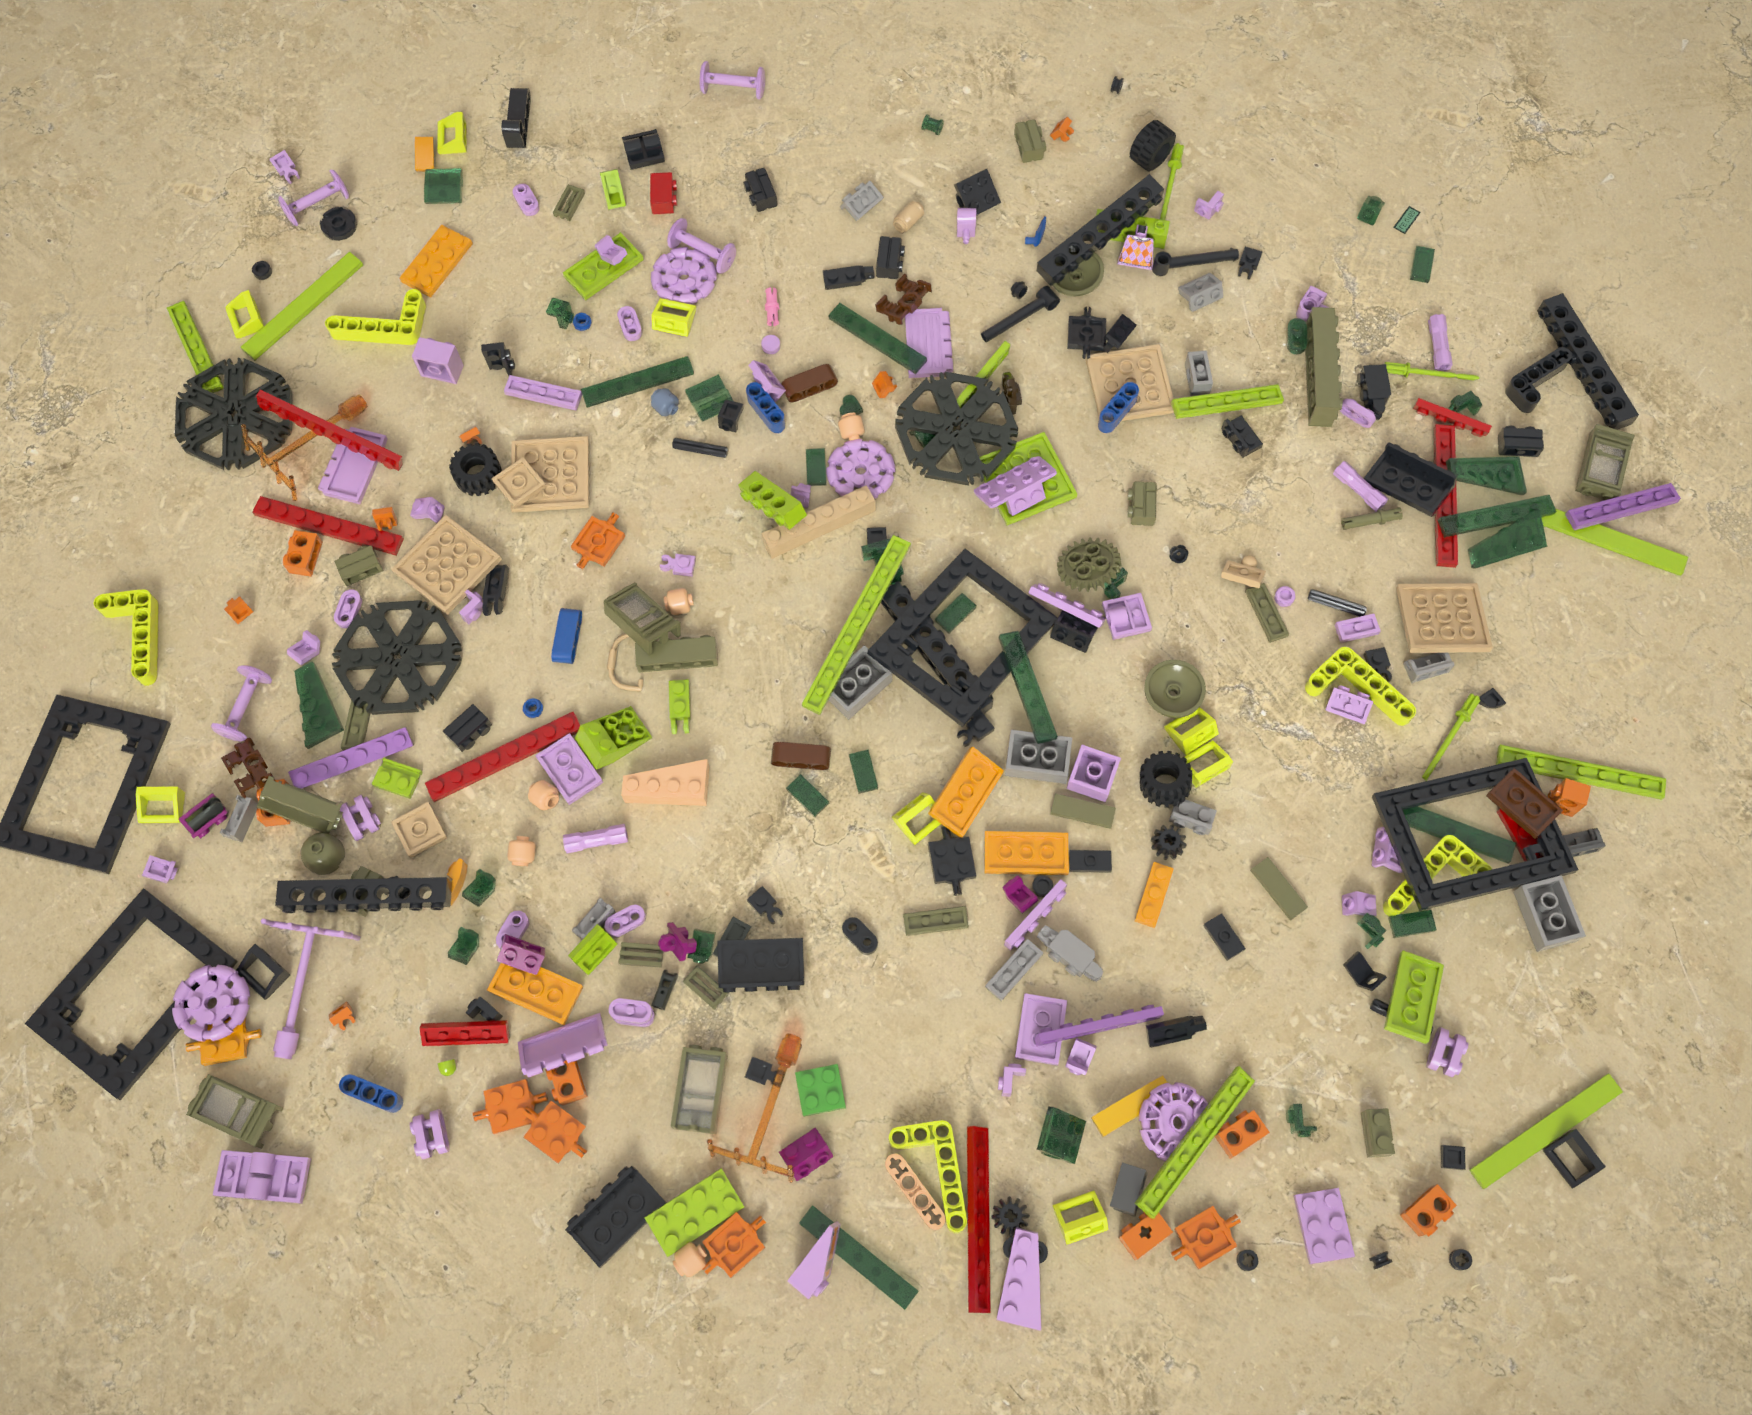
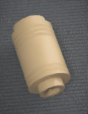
[893,201,924,233]

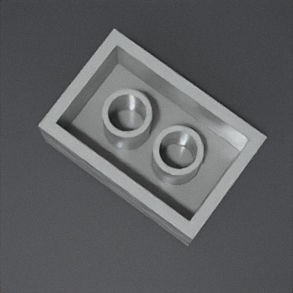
[829,645,892,720]
[1005,730,1072,784]
[1513,875,1586,952]

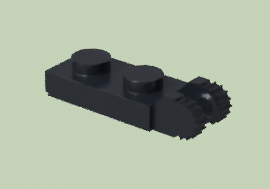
[482,565,509,616]

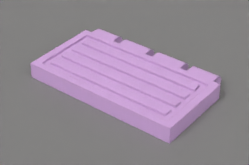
[905,308,953,378]
[318,427,388,504]
[518,1013,608,1078]

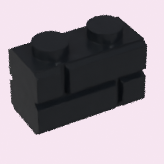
[743,167,778,212]
[876,236,905,279]
[1498,425,1544,457]
[443,704,492,752]

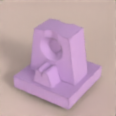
[790,483,811,508]

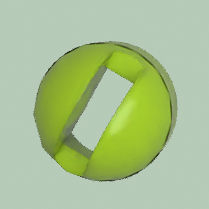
[438,1059,456,1076]

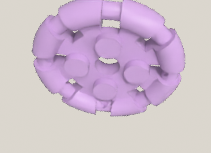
[651,247,717,304]
[826,439,895,499]
[172,965,250,1042]
[1139,1082,1208,1161]

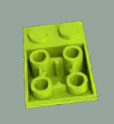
[575,706,652,770]

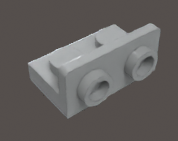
[840,181,884,221]
[1178,273,1223,312]
[1169,799,1217,835]

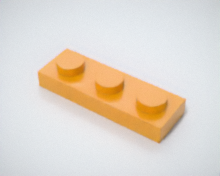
[1135,862,1174,928]

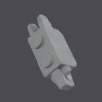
[1037,925,1104,982]

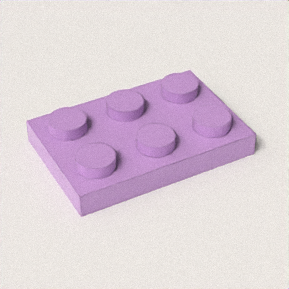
[535,733,604,805]
[1015,993,1067,1066]
[1294,1188,1355,1264]

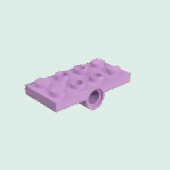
[213,1150,311,1204]

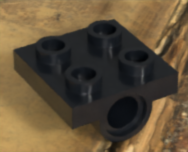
[622,129,665,170]
[954,169,1001,215]

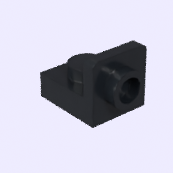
[718,399,744,433]
[466,996,503,1021]

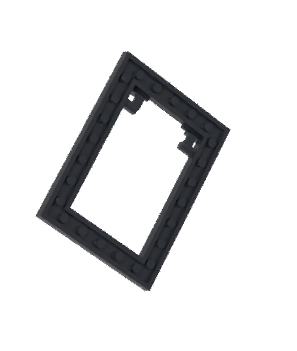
[867,549,1058,727]
[0,694,171,875]
[1372,758,1579,911]
[25,888,238,1100]

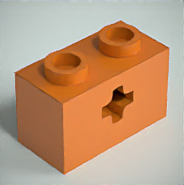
[1119,1213,1173,1260]

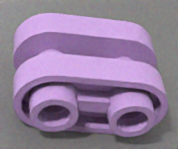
[340,794,381,841]
[609,998,655,1027]
[1426,1027,1469,1077]
[410,1109,450,1160]

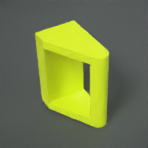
[437,112,467,154]
[225,290,264,338]
[651,298,696,337]
[1164,707,1219,755]
[1184,740,1233,788]
[136,786,185,823]
[891,792,941,845]
[1052,1190,1109,1245]

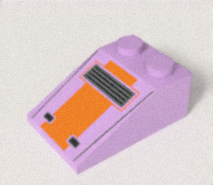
[788,1221,840,1299]

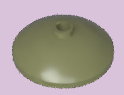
[1052,252,1104,297]
[1144,660,1206,718]

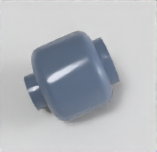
[651,388,679,417]

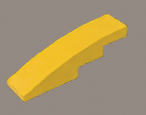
[1091,1075,1175,1137]

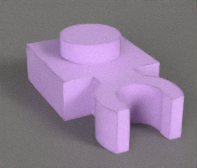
[269,150,300,184]
[660,554,696,577]

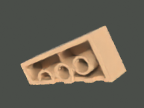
[621,759,710,806]

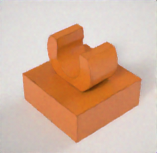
[1050,117,1074,142]
[872,371,897,398]
[459,427,482,444]
[372,507,397,531]
[224,596,253,624]
[329,1001,355,1030]

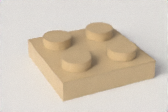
[492,457,546,509]
[391,802,447,858]

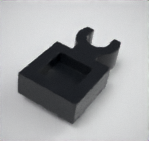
[1238,246,1263,280]
[1364,647,1392,682]
[957,713,995,747]
[747,886,783,925]
[744,1057,785,1087]

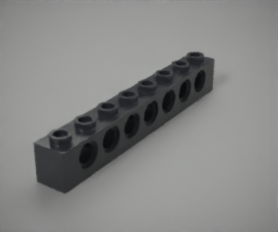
[1036,174,1164,286]
[1537,293,1639,430]
[881,581,994,720]
[275,877,452,914]

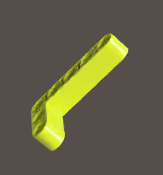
[325,289,426,345]
[93,589,159,686]
[1305,647,1416,726]
[1383,835,1492,917]
[889,1120,967,1233]

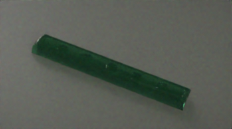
[828,303,927,374]
[581,356,694,408]
[1438,494,1557,538]
[998,631,1058,744]
[1402,806,1516,864]
[799,1205,919,1310]

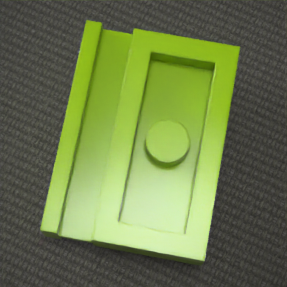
[372,758,423,799]
[568,924,617,976]

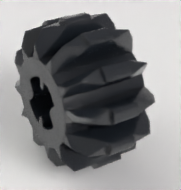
[1151,824,1187,860]
[991,1196,1030,1236]

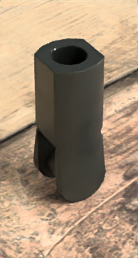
[186,797,224,832]
[651,970,678,1011]

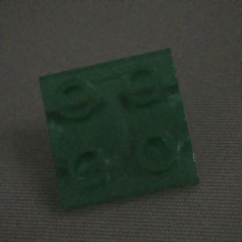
[1036,1106,1086,1164]

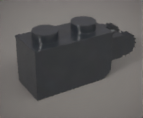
[1357,364,1392,420]

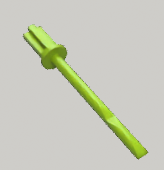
[1160,143,1184,220]
[1384,362,1480,380]
[1422,693,1480,781]

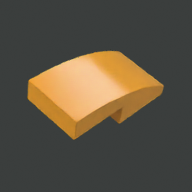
[415,137,434,172]
[447,858,468,906]

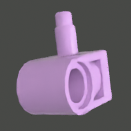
[957,208,976,244]
[1296,286,1329,323]

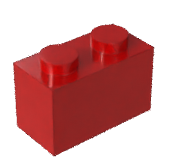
[650,172,677,214]

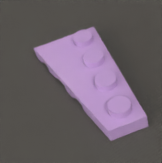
[997,1227,1041,1331]

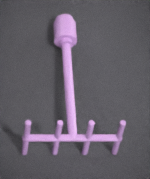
[261,918,360,1059]

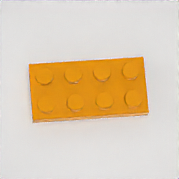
[399,225,473,298]
[928,746,1004,838]
[984,831,1069,875]
[487,963,583,1026]

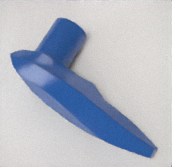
[1025,216,1046,247]

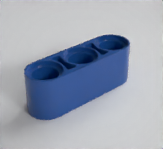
[746,382,785,433]
[1098,382,1139,433]
[551,608,582,664]
[339,1074,403,1113]

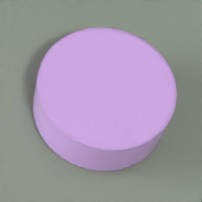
[761,335,780,354]
[1274,586,1295,607]

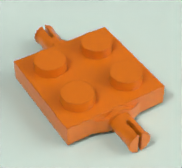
[571,512,625,570]
[473,1079,548,1134]
[522,1101,587,1164]
[1171,1206,1241,1269]
[702,1212,766,1278]

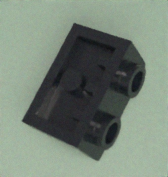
[481,342,515,376]
[1221,415,1263,458]
[1050,610,1098,653]

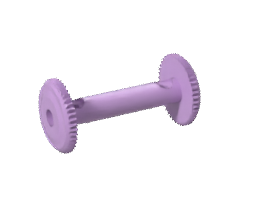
[700,61,765,99]
[278,169,349,226]
[667,218,736,274]
[211,665,272,742]

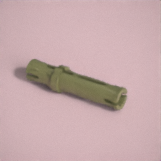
[1341,507,1403,530]

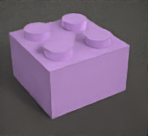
[412,337,464,384]
[1067,745,1121,802]

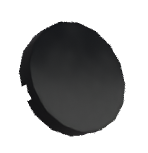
[320,207,357,241]

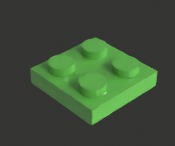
[795,1064,846,1117]

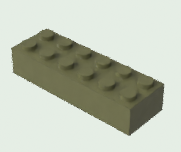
[1304,307,1343,427]

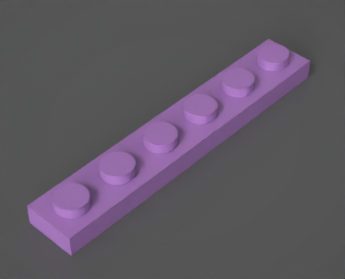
[1565,483,1681,530]
[288,727,414,789]
[1034,1005,1164,1047]

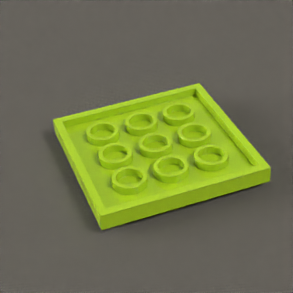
[979,432,1077,526]

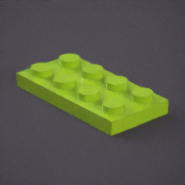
[563,232,644,301]
[1384,950,1444,1044]
[644,1168,744,1257]

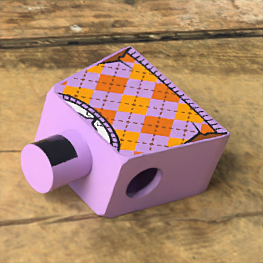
[1117,225,1153,270]

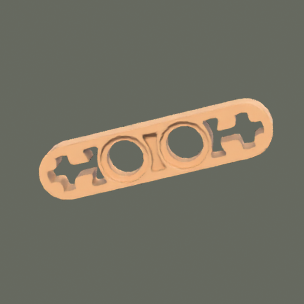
[885,1154,945,1230]

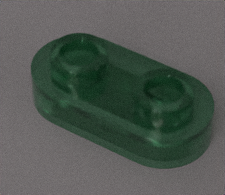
[1287,318,1307,355]

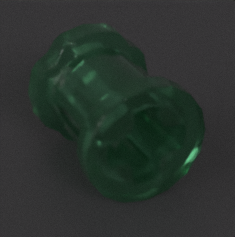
[921,114,944,136]

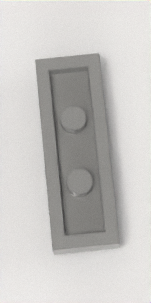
[985,939,1043,1001]

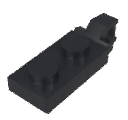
[823,265,874,290]
[1102,314,1137,353]
[1146,1016,1207,1048]

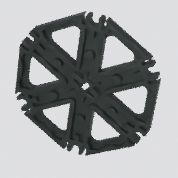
[175,358,292,470]
[895,371,1018,486]
[332,600,462,715]

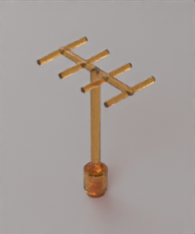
[241,395,368,501]
[707,1034,802,1183]

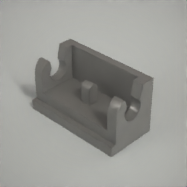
[1563,828,1606,857]
[1110,1162,1148,1217]

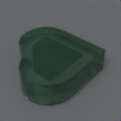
[840,395,863,416]

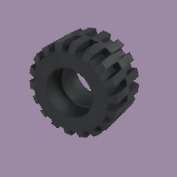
[1129,120,1176,172]
[449,443,502,496]
[1140,751,1192,808]

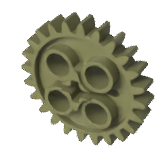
[1057,537,1122,592]

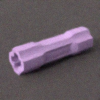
[1428,314,1453,371]
[1333,461,1388,512]
[563,824,628,853]

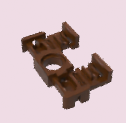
[875,273,932,325]
[221,738,275,798]

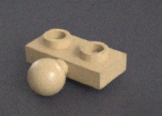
[1221,555,1266,588]

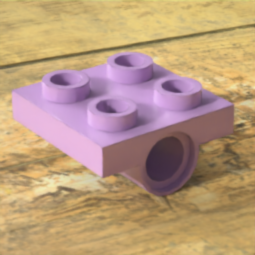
[1102,593,1152,640]

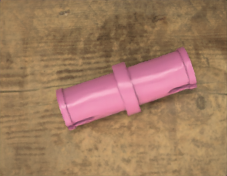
[765,287,780,326]

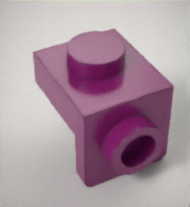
[1003,875,1038,913]

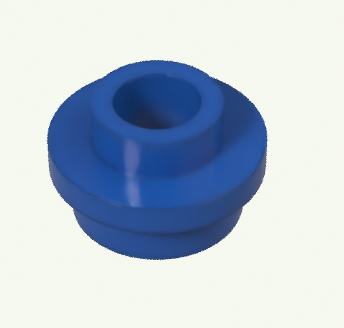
[573,313,592,331]
[523,698,543,718]

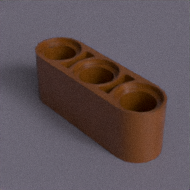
[781,364,838,403]
[771,742,831,770]

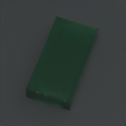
[1410,246,1435,283]
[806,448,826,486]
[935,593,977,634]
[849,750,878,794]
[786,774,829,817]
[1388,910,1437,938]

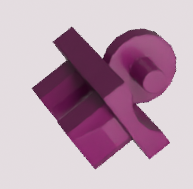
[658,922,697,961]

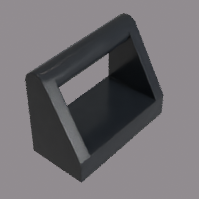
[236,944,290,1000]
[1543,1129,1606,1189]

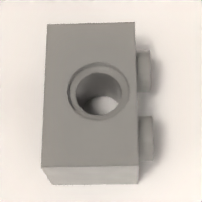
[1185,350,1213,396]

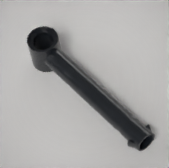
[1152,248,1239,276]
[981,286,1060,343]

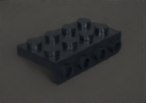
[1364,442,1457,517]
[717,938,805,992]
[565,1166,667,1268]

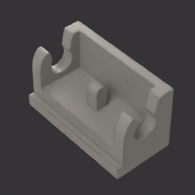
[1403,653,1454,683]
[220,795,258,842]
[572,898,616,940]

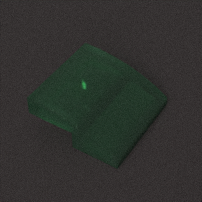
[424,168,463,204]
[685,374,733,422]

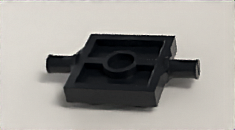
[1067,306,1106,359]
[927,826,976,896]

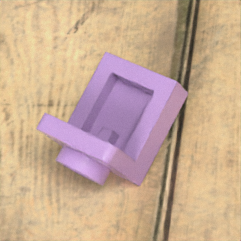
[1194,191,1224,219]
[595,235,627,266]
[410,497,445,523]
[459,589,483,624]
[287,630,320,665]
[142,855,178,884]
[1342,891,1377,917]
[1065,1038,1097,1075]
[998,1064,1026,1097]

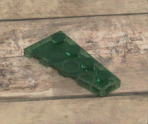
[1446,457,1527,495]
[1468,508,1548,569]
[294,661,344,749]

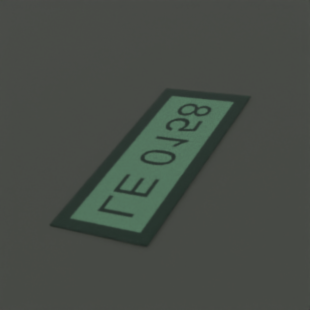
[1393,206,1421,234]

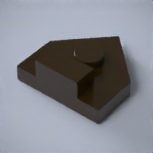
[1002,372,1022,414]

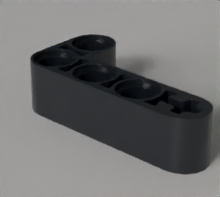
[501,88,531,148]
[1505,347,1572,413]

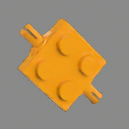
[186,1017,262,1066]

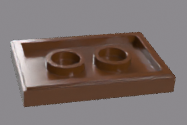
[1486,768,1563,839]

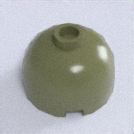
[301,832,345,875]

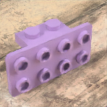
[974,456,1057,516]

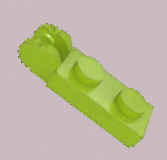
[669,679,691,734]

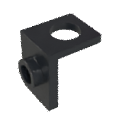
[1343,951,1387,991]

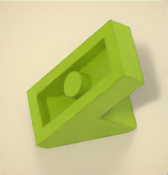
[600,169,626,210]

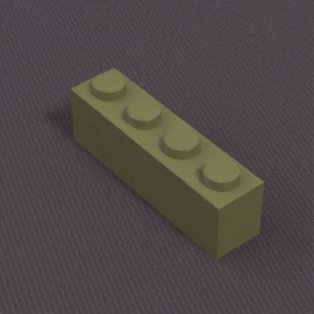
[635,635,718,673]

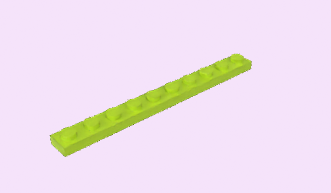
[802,535,911,715]

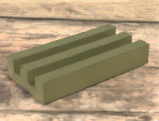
[553,184,585,221]
[619,942,663,968]
[683,966,729,1010]

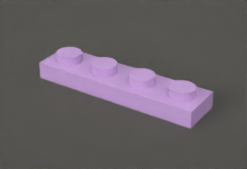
[504,375,582,411]
[1029,583,1106,628]
[1004,879,1067,951]

